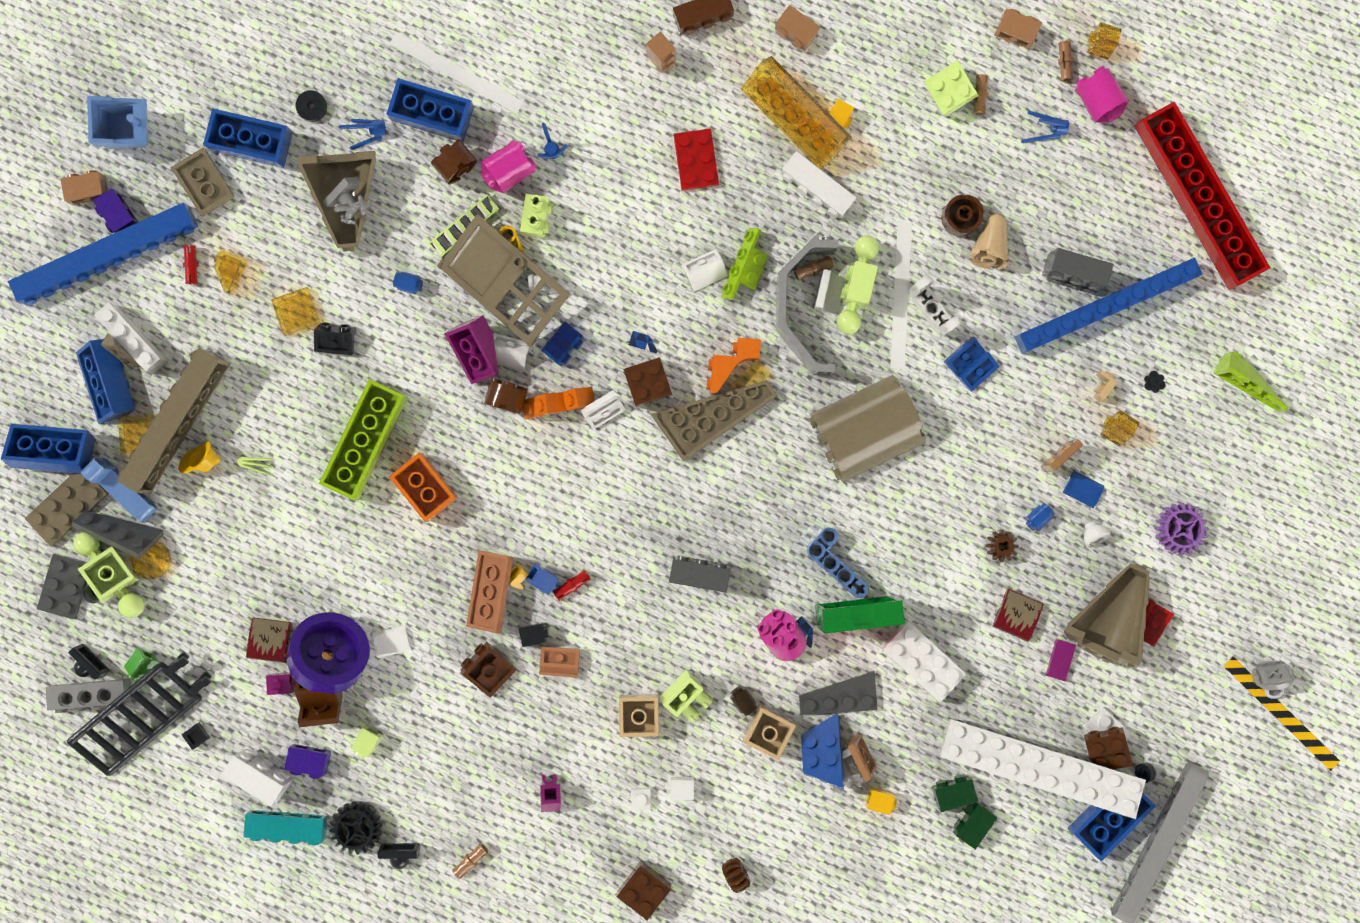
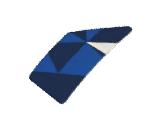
[628,331,657,353]
[796,616,813,648]

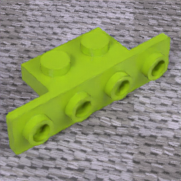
[721,228,769,300]

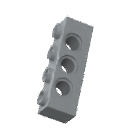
[45,678,132,713]

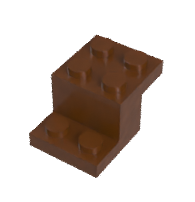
[294,681,343,728]

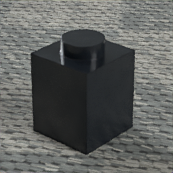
[518,622,549,647]

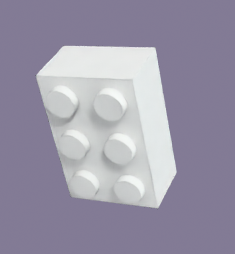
[221,749,294,807]

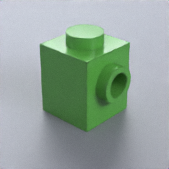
[124,647,159,681]

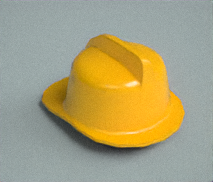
[178,441,221,474]

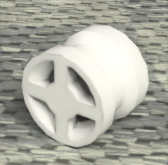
[528,273,546,292]

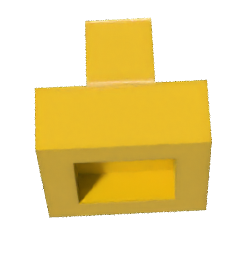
[509,563,529,590]

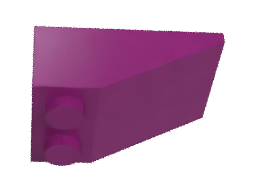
[444,315,499,384]

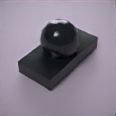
[68,644,110,680]
[377,843,420,870]

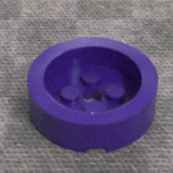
[286,612,370,694]

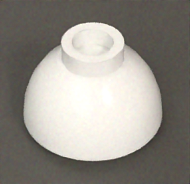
[1084,521,1111,547]

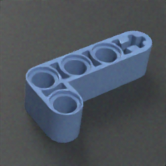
[81,457,158,523]
[806,527,869,598]

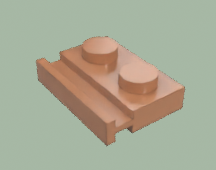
[539,646,580,678]

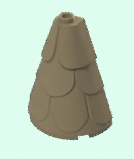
[296,151,376,252]
[1064,564,1149,668]

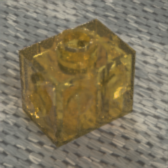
[1087,22,1122,60]
[1100,410,1140,447]

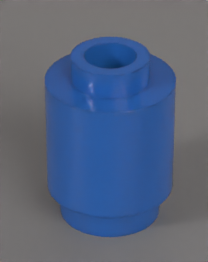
[393,271,423,294]
[1025,503,1055,531]

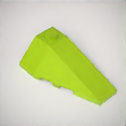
[1213,352,1288,412]

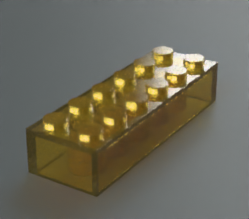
[741,56,852,170]

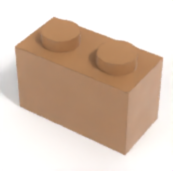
[775,5,820,51]
[994,8,1042,49]
[646,31,676,73]
[60,170,108,205]

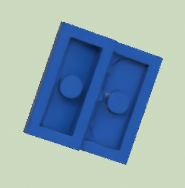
[944,337,1000,392]

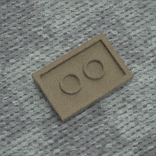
[171,148,235,217]

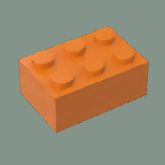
[389,452,459,522]

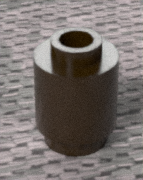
[730,686,757,716]

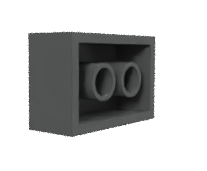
[1042,248,1114,294]
[669,555,731,593]

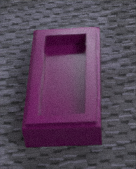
[1045,639,1076,681]

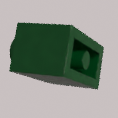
[931,774,979,812]
[953,802,997,850]

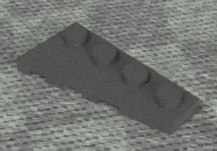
[72,510,164,559]
[799,671,877,715]

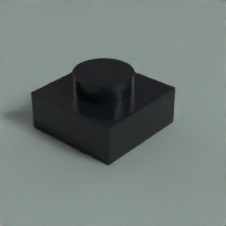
[181,722,210,750]

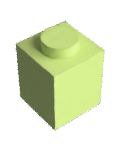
[351,725,383,758]

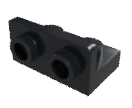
[314,322,356,355]

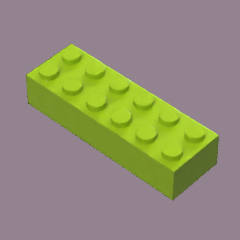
[319,379,408,501]

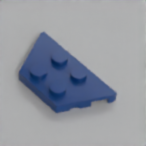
[801,714,844,789]

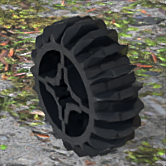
[329,801,383,855]

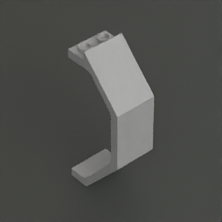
[775,232,838,376]

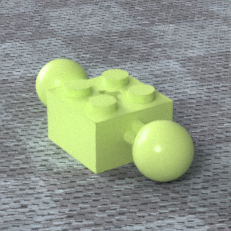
[836,236,879,334]
[73,532,145,618]

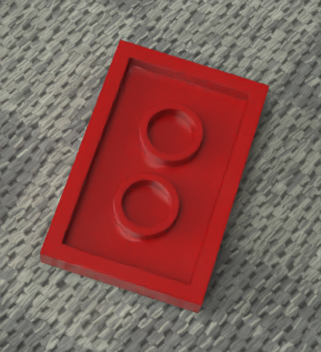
[673,128,719,191]

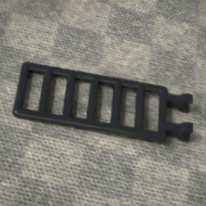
[67,651,212,776]

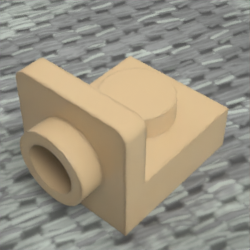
[1093,370,1118,402]

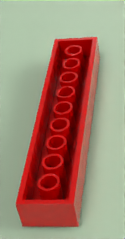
[1134,101,1271,290]

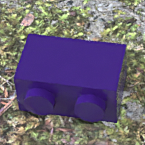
[93,188,138,233]
[284,744,331,779]

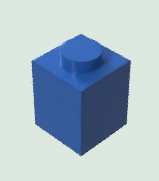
[525,563,559,595]

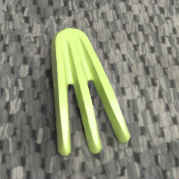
[237,457,272,475]

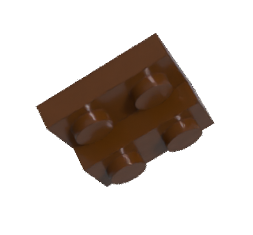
[460,642,517,698]
[1084,726,1133,770]

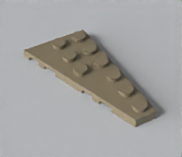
[651,380,778,461]

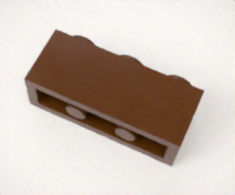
[673,0,734,35]

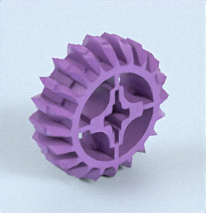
[1154,503,1209,555]

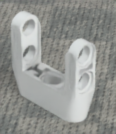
[909,275,962,336]

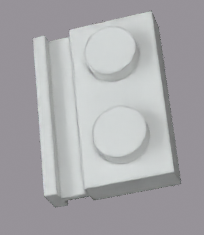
[581,390,625,430]
[1083,706,1131,739]

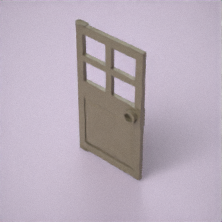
[437,214,571,347]

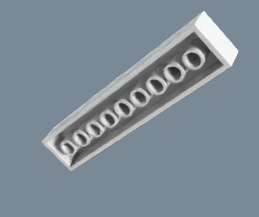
[939,719,1146,819]

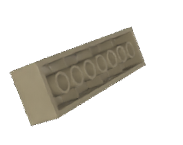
[117,348,231,494]

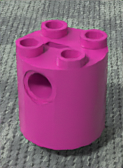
[1075,66,1129,123]
[481,140,537,194]
[758,609,807,661]

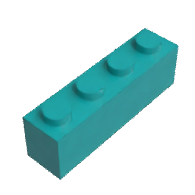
[243,810,328,845]

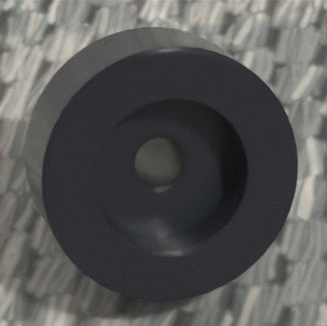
[83,585,100,604]
[1135,762,1156,783]

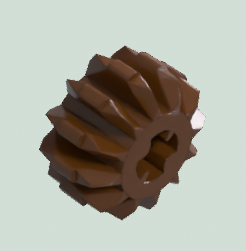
[985,530,1019,562]
[722,857,751,893]

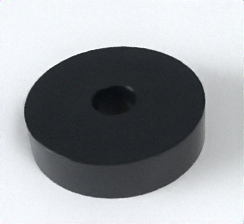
[295,90,327,122]

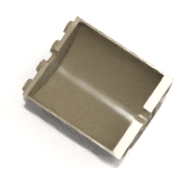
[808,375,926,483]

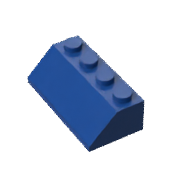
[76,339,135,424]

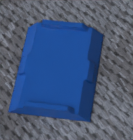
[1062,470,1104,508]

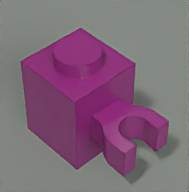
[266,672,296,695]
[540,774,561,812]

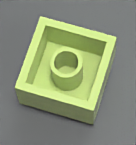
[924,60,979,117]

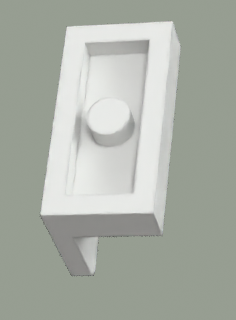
[682,249,728,291]
[814,269,844,314]
[493,333,531,371]

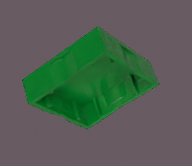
[815,596,905,634]

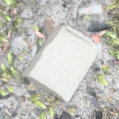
[372,626,411,658]

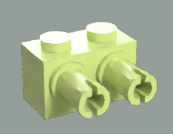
[520,194,553,238]
[660,669,713,722]

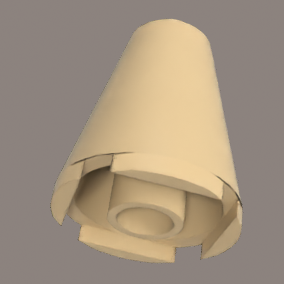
[969,214,1008,270]

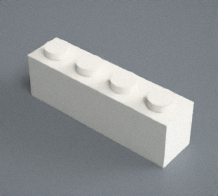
[781,151,856,220]
[94,302,168,374]

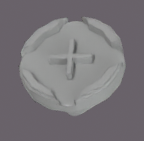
[1252,660,1294,699]

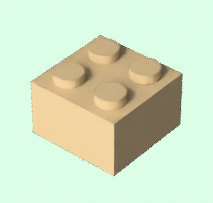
[619,694,659,737]
[743,705,796,761]

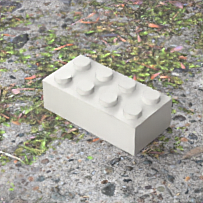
[880,620,966,703]

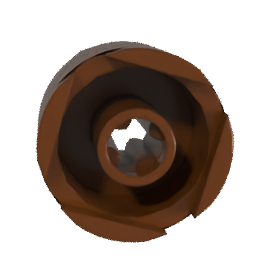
[431,139,477,185]
[941,195,984,237]
[484,377,528,414]

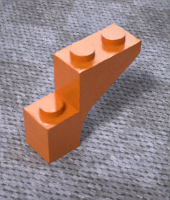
[706,337,761,395]
[522,387,595,420]

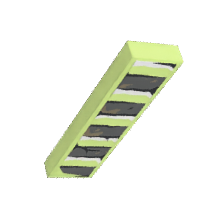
[429,195,500,258]

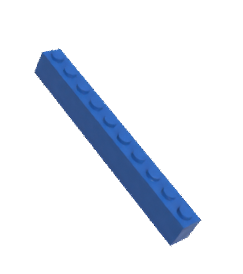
[8,202,199,305]
[1014,257,1203,354]

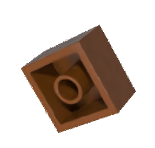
[623,357,672,407]
[616,860,671,921]

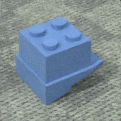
[87,96,148,149]

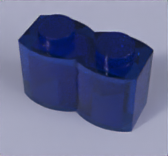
[541,321,584,366]

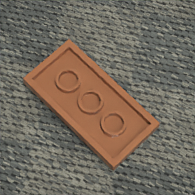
[466,551,513,634]

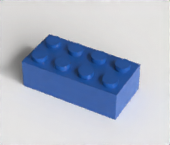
[386,78,474,142]
[203,108,293,168]
[1,423,96,474]
[1067,793,1156,862]

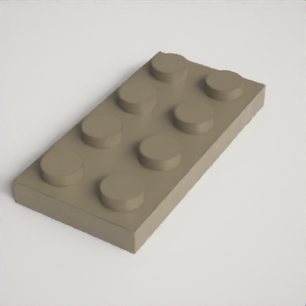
[24,473,109,546]

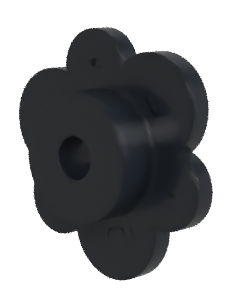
[1144,371,1166,393]

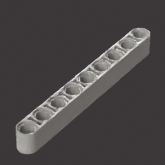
[1111,762,1209,923]

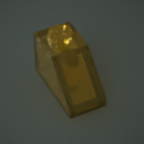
[214,249,248,295]

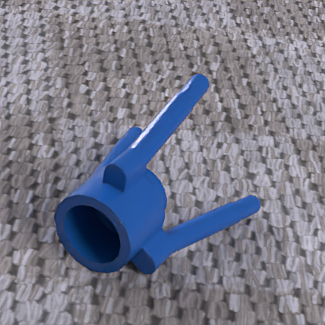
[1021,111,1069,143]
[339,119,386,150]
[537,122,568,160]

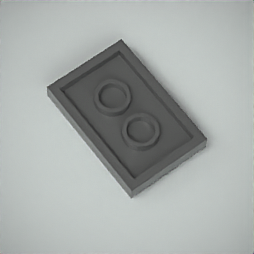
[37,553,87,620]

